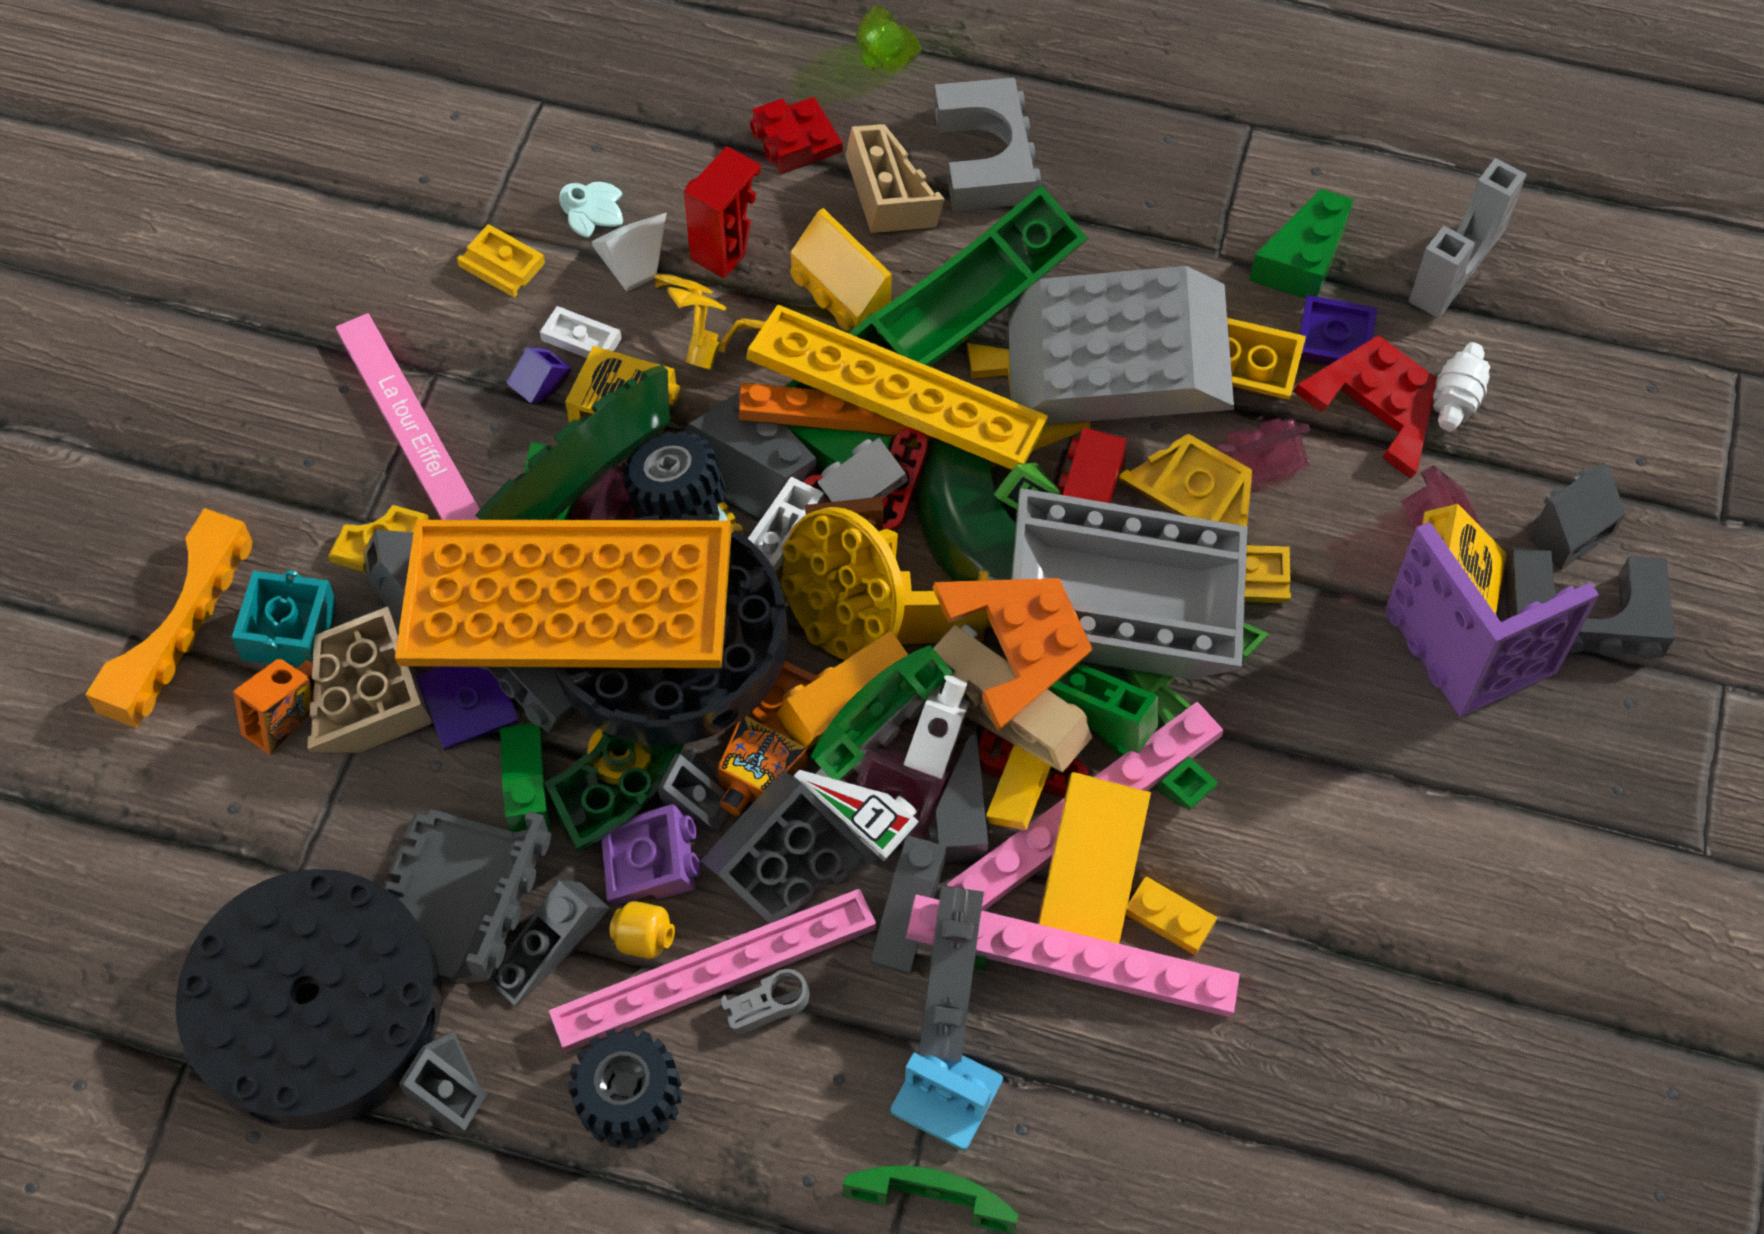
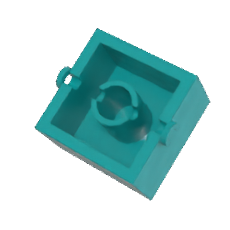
[231,570,337,668]

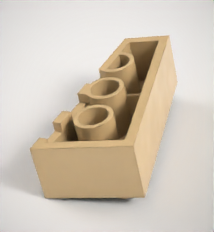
[933,625,1092,772]

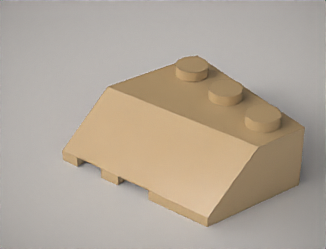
[307,606,433,753]

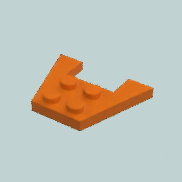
[932,578,1093,732]

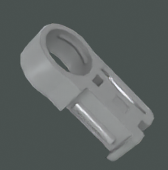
[721,969,810,1035]

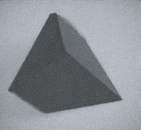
[658,747,728,833]
[399,1031,487,1131]

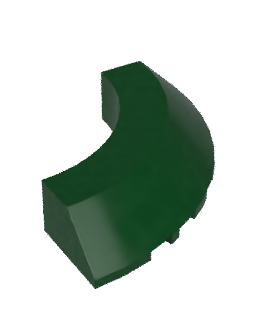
[475,365,670,520]
[544,731,685,852]

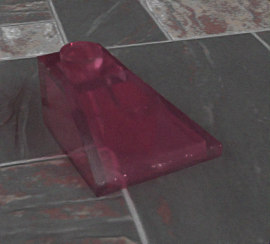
[855,748,954,847]

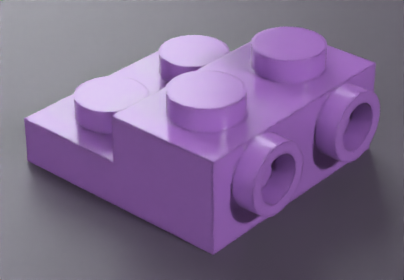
[601,804,701,906]

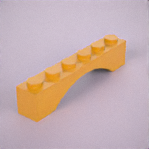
[85,508,253,728]

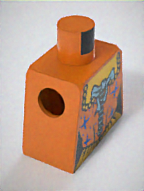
[233,659,314,756]
[718,716,808,816]

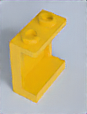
[896,571,992,644]

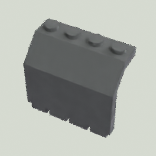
[382,809,551,985]

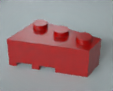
[683,146,761,279]
[1058,427,1127,503]

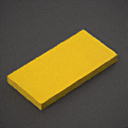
[1037,772,1151,944]

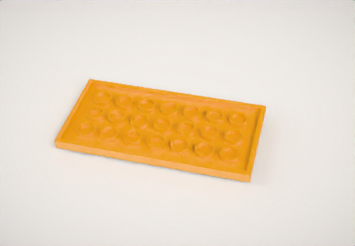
[395,520,732,668]

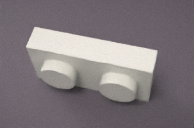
[540,306,622,358]

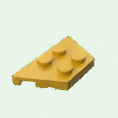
[1119,434,1252,526]

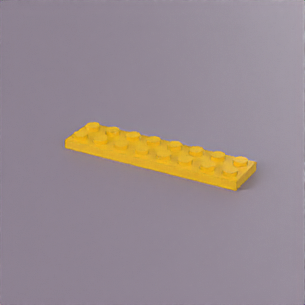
[746,305,1048,470]

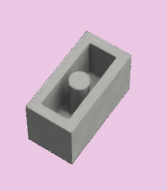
[818,438,908,502]

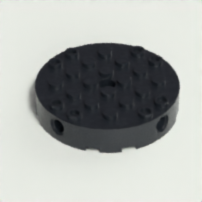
[553,514,788,746]
[176,869,442,1130]

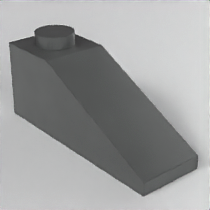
[928,735,988,864]
[870,835,946,975]

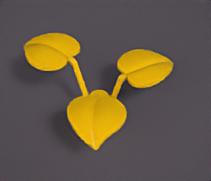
[654,274,765,370]

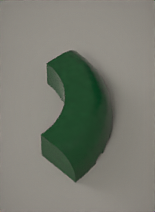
[915,438,1016,582]

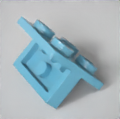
[891,1053,1003,1151]

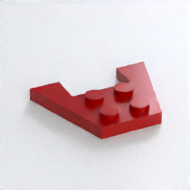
[1293,335,1437,479]

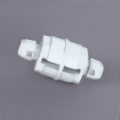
[1433,342,1490,432]

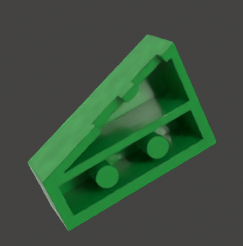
[1249,189,1354,299]

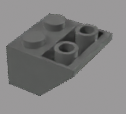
[1530,462,1625,570]

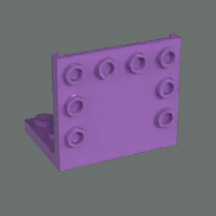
[1385,522,1599,717]

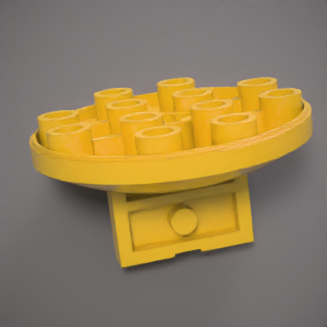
[780,507,905,660]

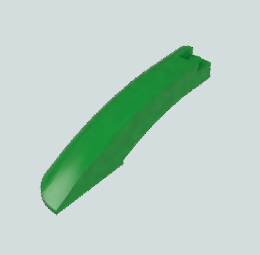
[785,185,1088,390]

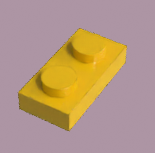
[1125,877,1217,956]

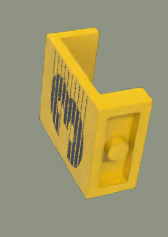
[565,346,680,435]
[1422,504,1507,614]

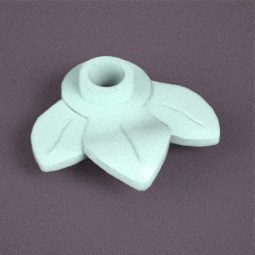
[559,182,623,238]

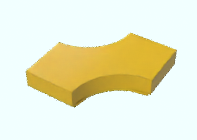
[328,505,430,572]

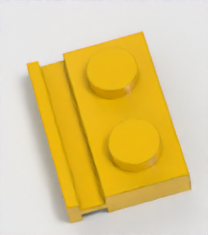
[457,224,545,298]
[1244,545,1291,603]

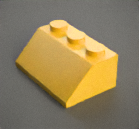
[790,208,892,331]
[1227,318,1306,400]

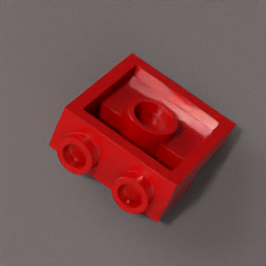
[749,96,843,174]

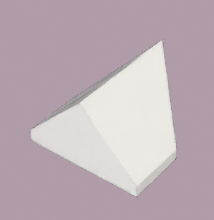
[591,212,667,292]

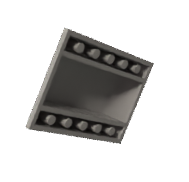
[1008,266,1234,425]
[1011,488,1248,679]

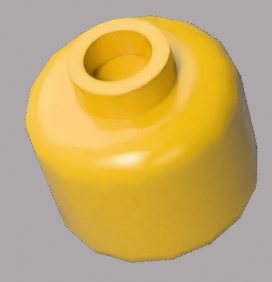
[610,901,675,959]

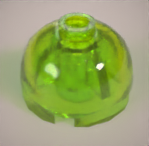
[856,5,922,72]

